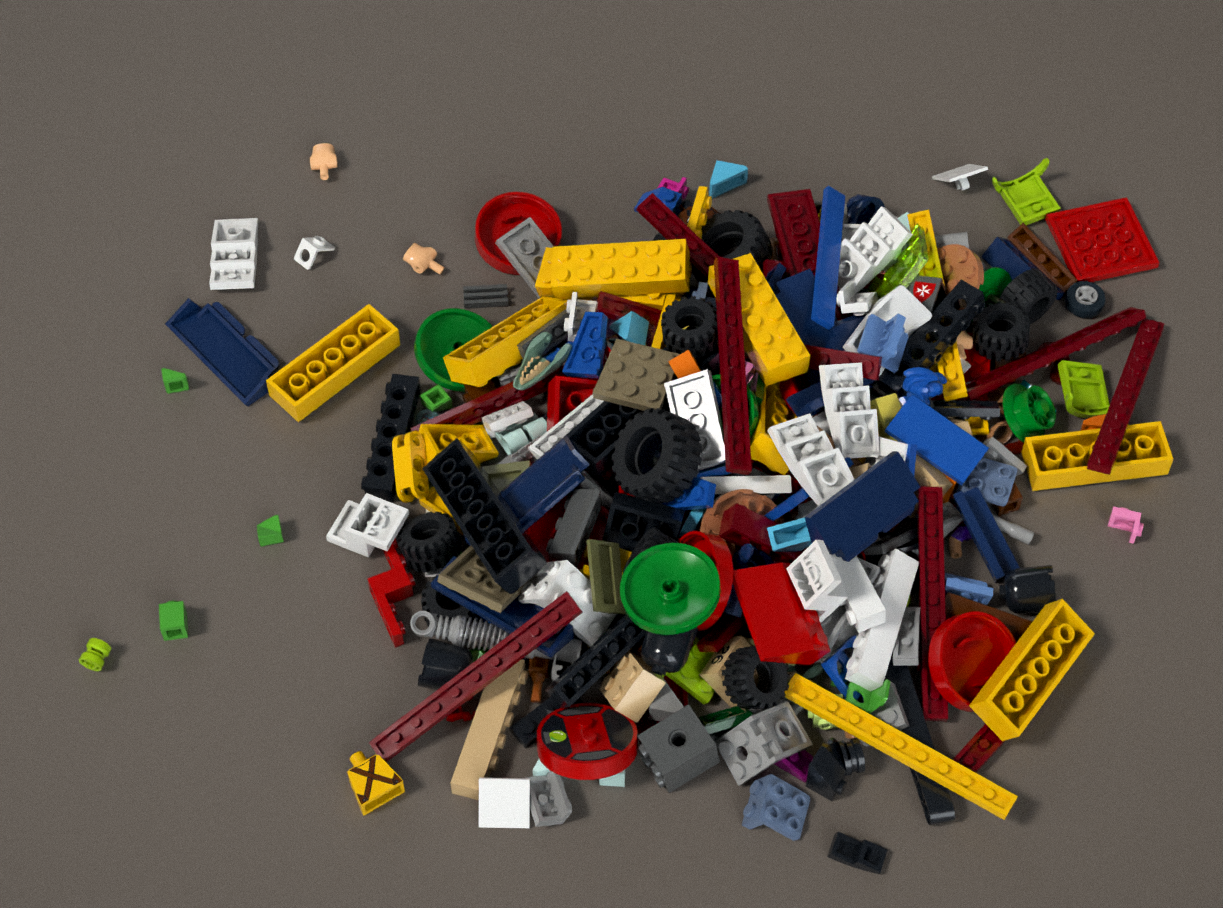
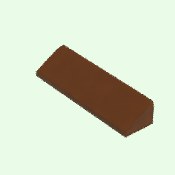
[1007,223,1078,294]
[945,592,1033,643]

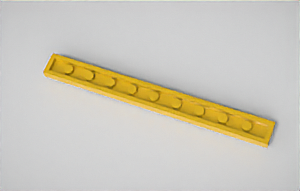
[651,186,712,349]
[907,209,968,402]
[785,673,1018,820]

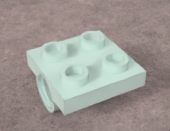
[495,413,547,463]

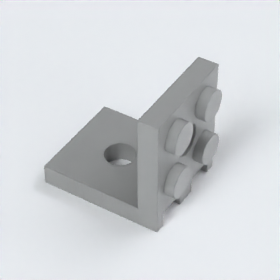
[715,701,813,786]

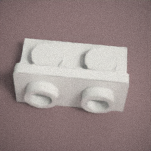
[481,401,534,438]

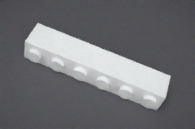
[796,500,886,633]
[845,549,919,692]

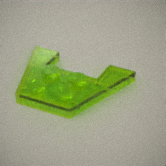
[867,223,929,298]

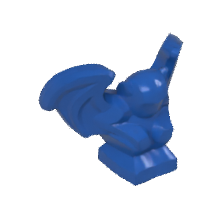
[899,367,947,406]

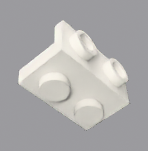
[836,281,878,316]
[564,292,597,341]

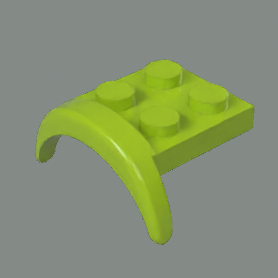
[992,158,1061,225]
[1058,360,1110,418]
[662,637,715,705]

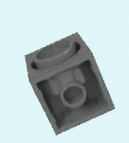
[637,704,720,793]

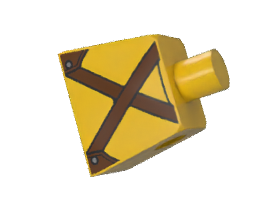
[347,751,405,816]

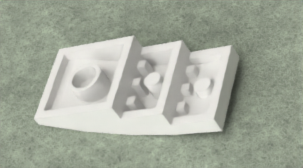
[838,206,913,294]
[209,218,258,290]
[819,362,880,459]
[767,413,855,506]

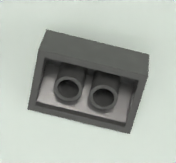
[546,489,602,568]

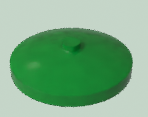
[414,308,494,392]
[620,543,721,635]

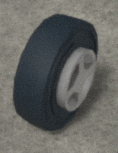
[1065,281,1106,318]

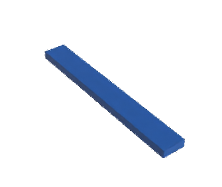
[811,185,845,330]

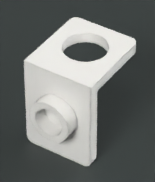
[294,236,335,270]

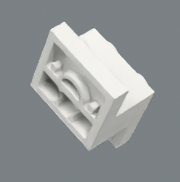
[326,493,409,558]
[786,540,848,623]

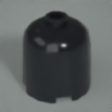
[999,565,1056,614]
[641,627,698,676]
[418,638,474,690]

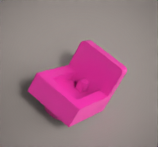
[657,177,689,199]

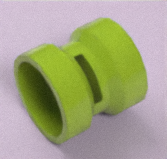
[79,638,111,671]

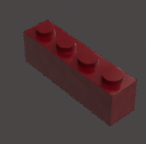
[719,503,809,563]

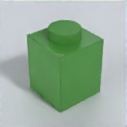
[159,600,188,641]

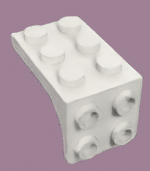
[842,285,932,376]
[518,560,617,647]

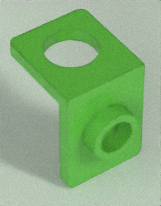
[846,679,891,714]

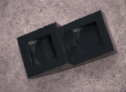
[827,832,887,874]

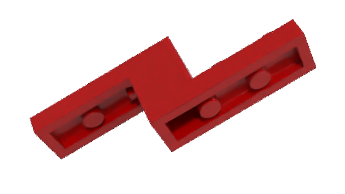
[367,539,415,648]

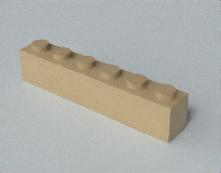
[450,659,528,800]

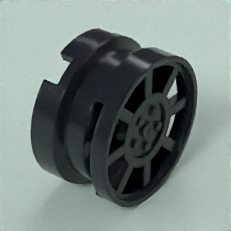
[837,738,865,776]

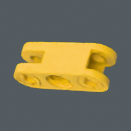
[392,430,429,503]

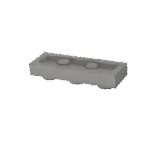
[893,607,920,666]

